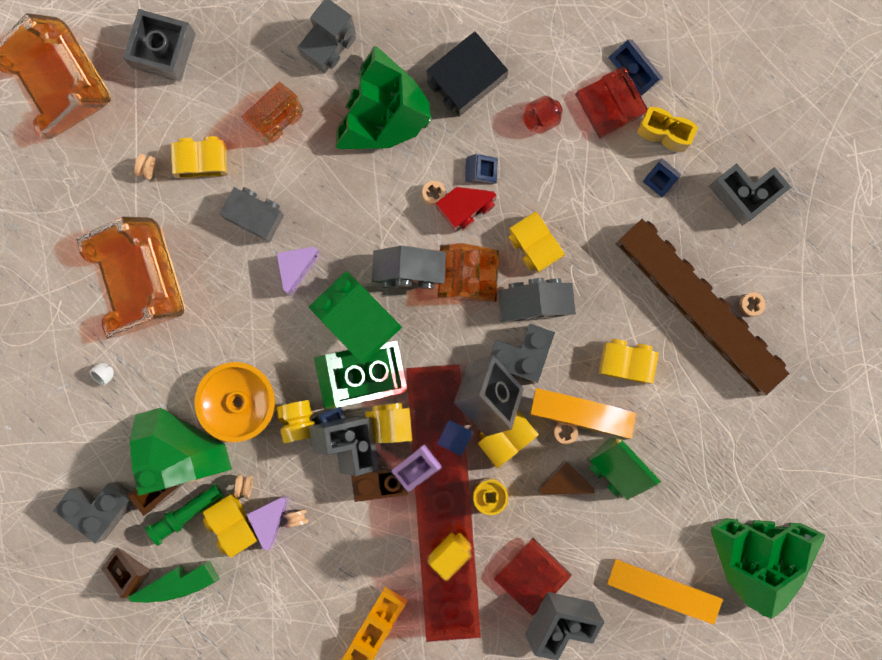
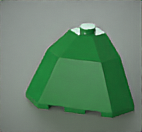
[336,46,431,149]
[130,408,232,496]
[711,518,825,619]

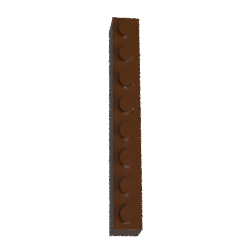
[615,219,790,396]

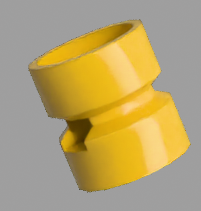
[276,400,315,444]
[472,478,508,515]

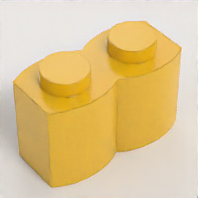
[637,107,698,152]
[171,136,228,178]
[508,211,565,274]
[598,339,659,384]
[365,403,412,443]
[476,410,539,469]
[203,494,259,558]
[427,533,471,581]

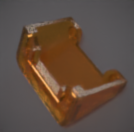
[0,13,111,139]
[76,217,185,339]

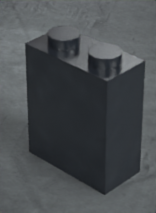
[426,31,508,116]

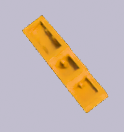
[530,388,636,439]
[607,559,723,625]
[341,586,408,660]

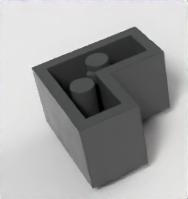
[297,0,356,73]
[709,163,792,226]
[372,245,446,289]
[498,278,576,322]
[490,324,555,384]
[309,416,379,476]
[53,482,133,544]
[525,592,605,660]

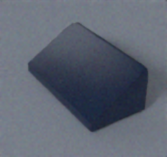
[608,39,664,97]

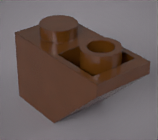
[351,468,408,502]

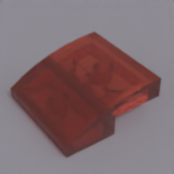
[575,66,648,139]
[494,538,572,616]

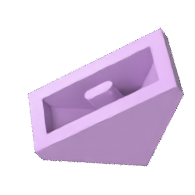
[277,246,321,295]
[392,444,442,492]
[247,496,290,551]

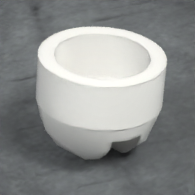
[89,363,114,386]

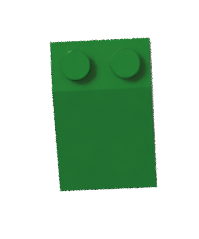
[309,270,402,365]
[314,341,408,409]
[587,438,661,500]

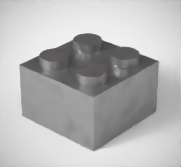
[123,9,196,82]
[454,355,524,436]

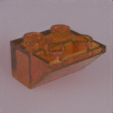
[241,81,304,145]
[437,243,499,302]

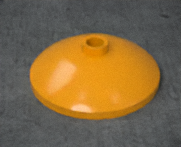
[194,362,275,442]

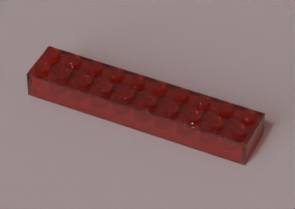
[406,364,481,642]

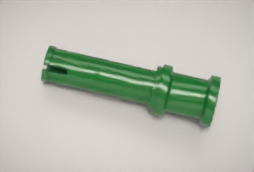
[145,483,224,546]

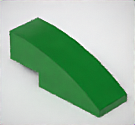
[128,561,220,603]

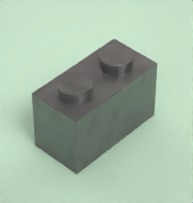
[219,187,284,242]

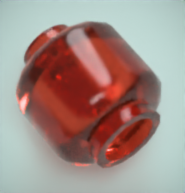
[523,95,563,134]

